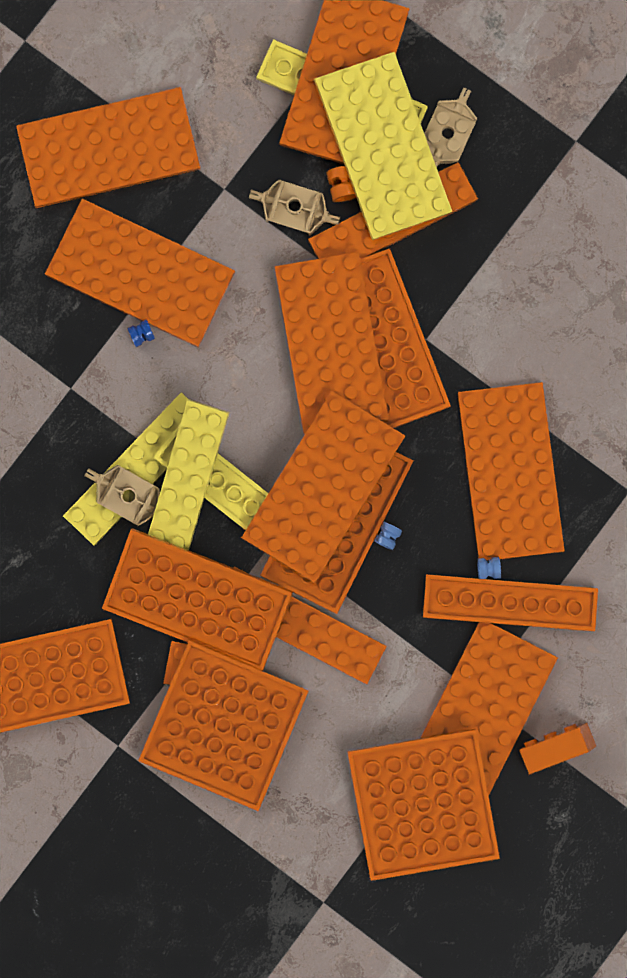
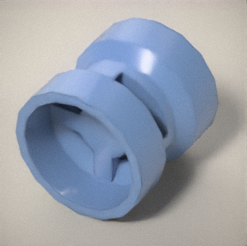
[374,522,402,550]
[477,557,501,579]

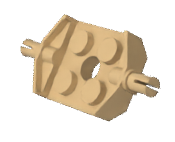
[424,88,477,168]
[249,180,340,236]
[84,465,160,526]

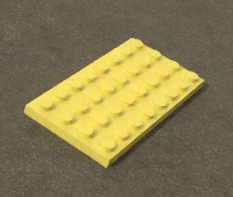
[314,52,452,240]

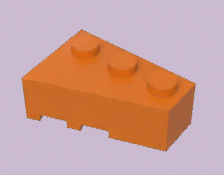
[520,723,597,774]

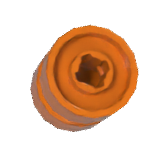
[326,166,356,202]

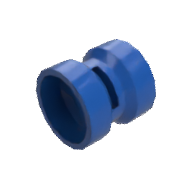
[127,319,155,347]

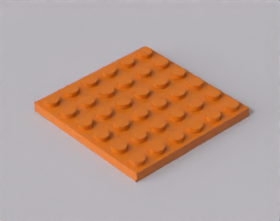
[138,641,309,811]
[348,729,500,881]

